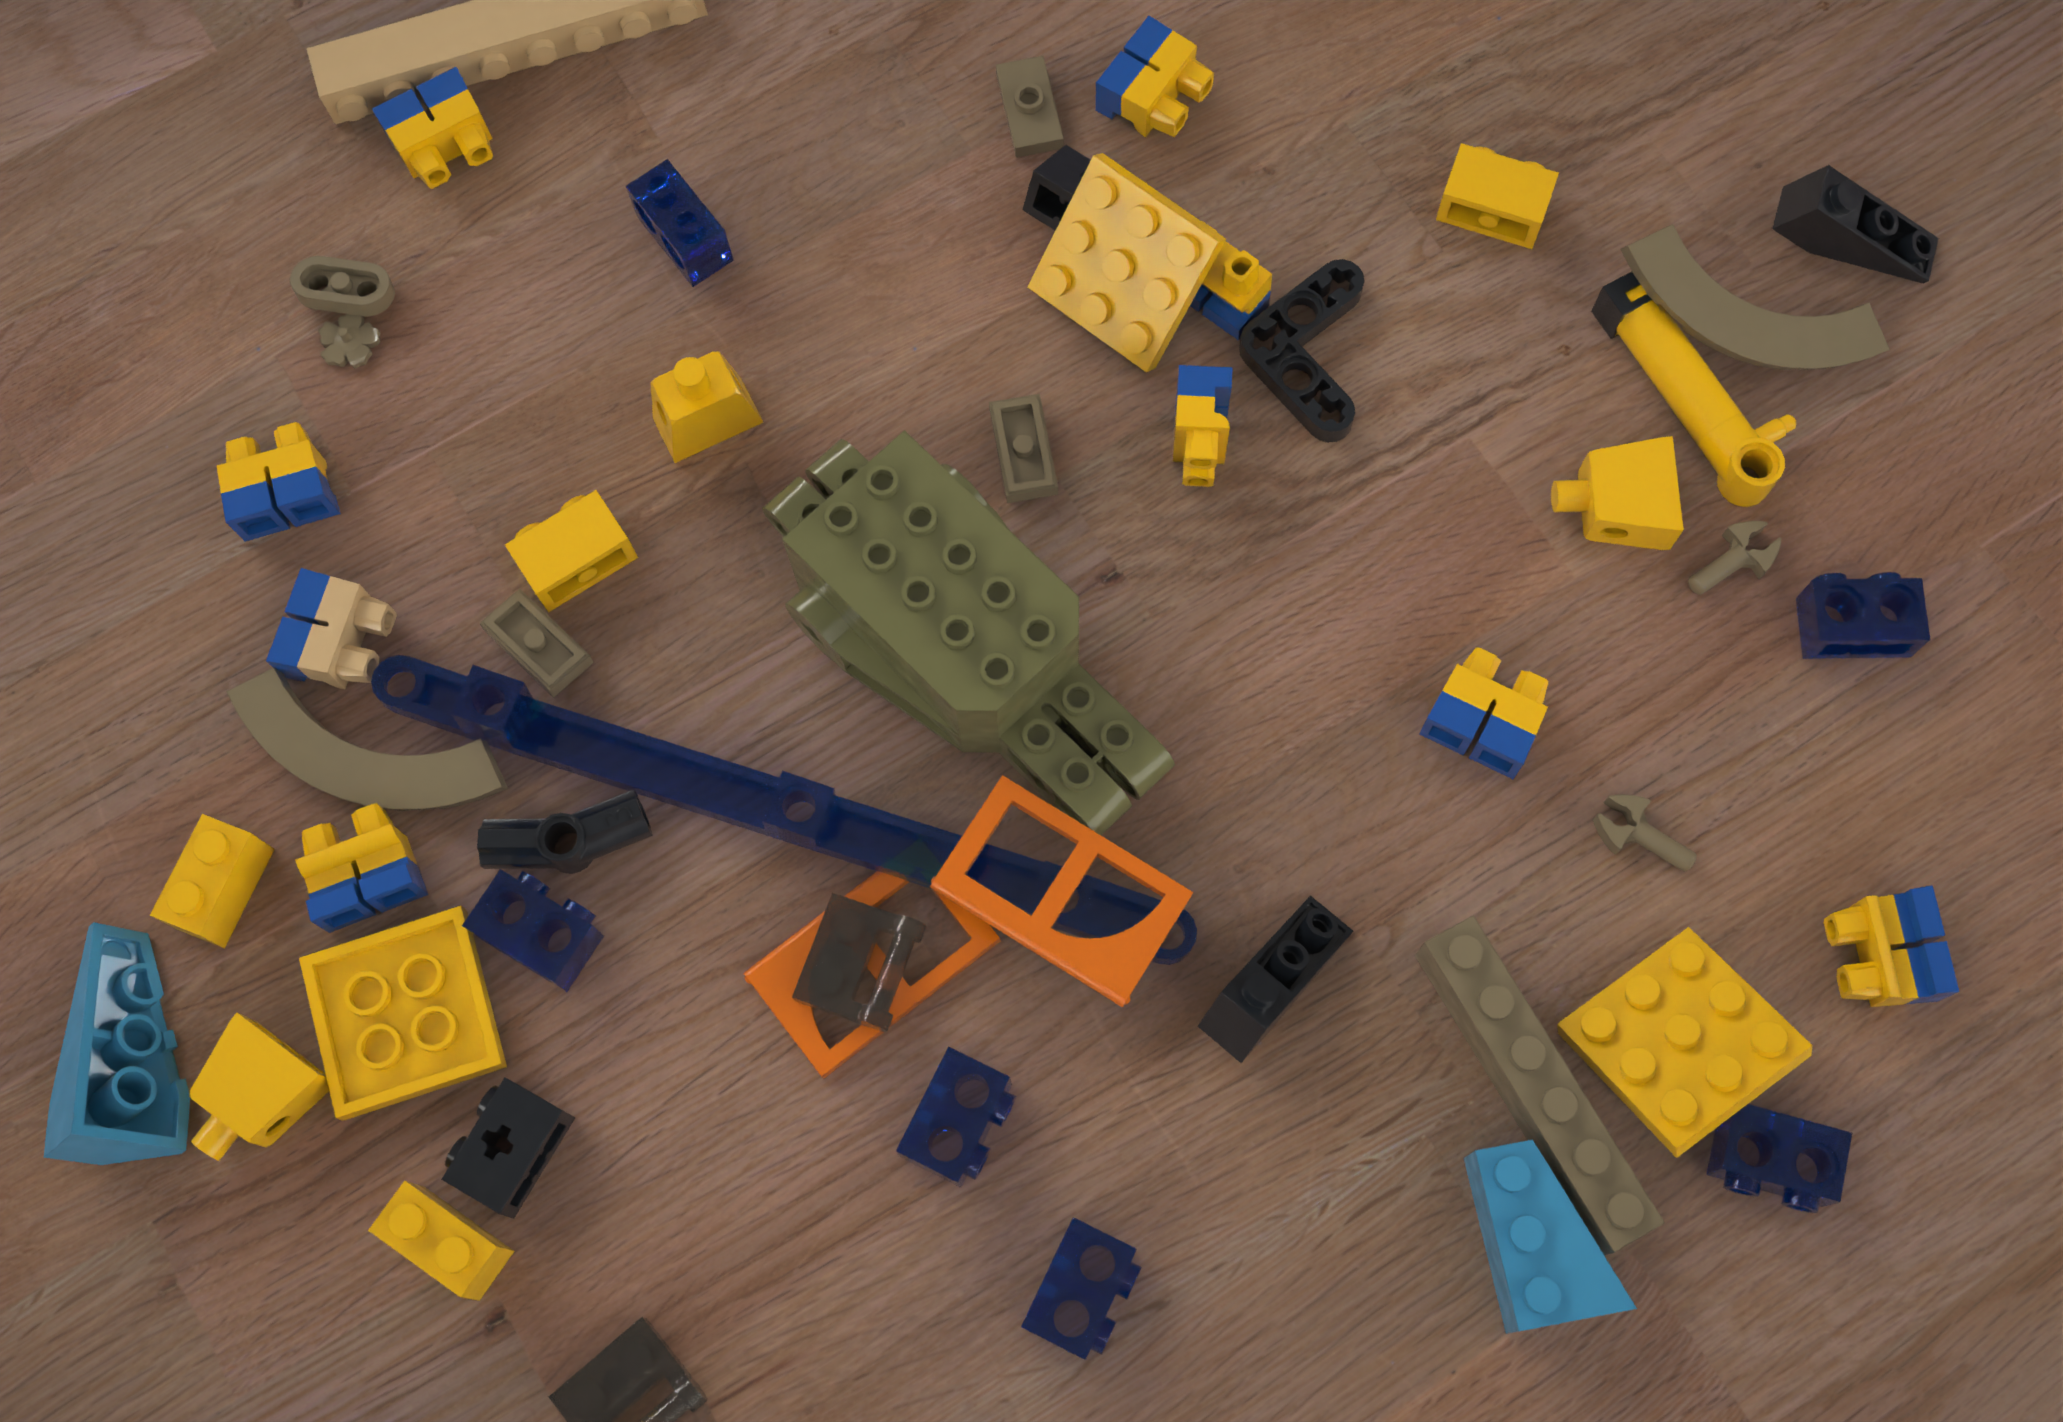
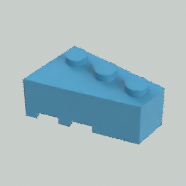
[1464,1140,1637,1334]

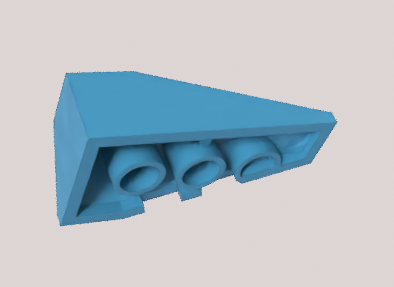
[44,922,190,1165]

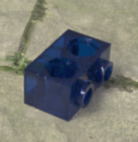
[626,159,734,287]
[1796,572,1931,659]
[462,869,604,992]
[896,1046,1016,1188]
[1706,1104,1852,1213]
[1021,1217,1142,1361]

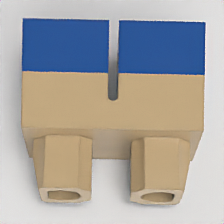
[266,568,397,690]

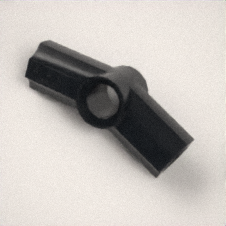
[477,789,653,874]

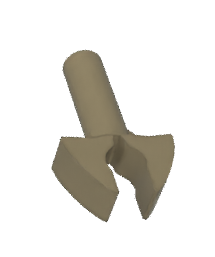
[1688,521,1781,595]
[1593,794,1697,872]

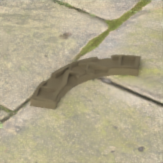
[1620,224,1890,370]
[226,668,508,811]

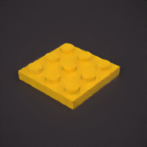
[1027,153,1226,373]
[299,906,507,1121]
[1557,927,1813,1158]

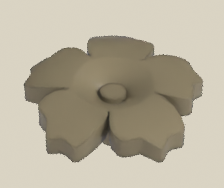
[318,314,380,369]

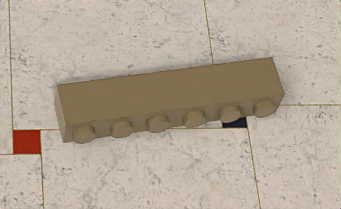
[1415,915,1665,1255]

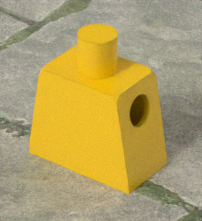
[651,351,763,463]
[1551,436,1684,550]
[189,1012,329,1161]

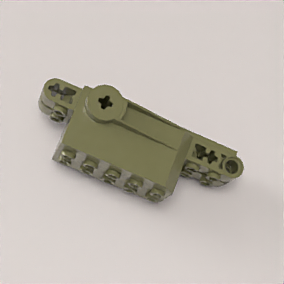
[762,430,1175,836]

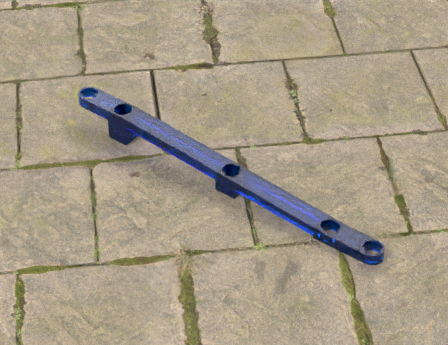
[371,655,1197,965]

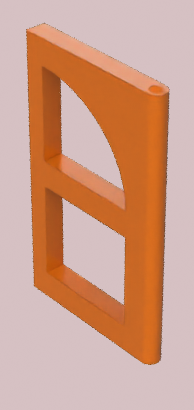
[930,775,1194,1008]
[743,838,1001,1079]

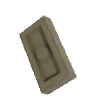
[996,56,1064,158]
[989,394,1058,503]
[480,589,593,698]

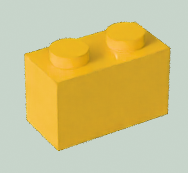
[1436,143,1559,249]
[505,490,638,613]
[150,814,275,949]
[368,1180,514,1301]

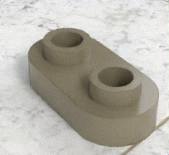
[290,256,395,316]

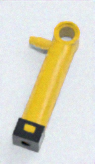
[1591,271,1797,507]

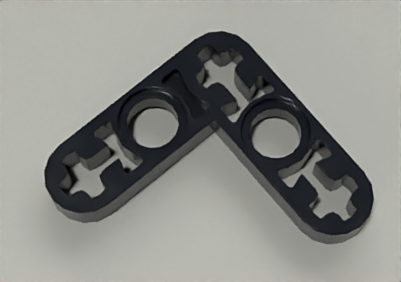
[1239,259,1365,442]

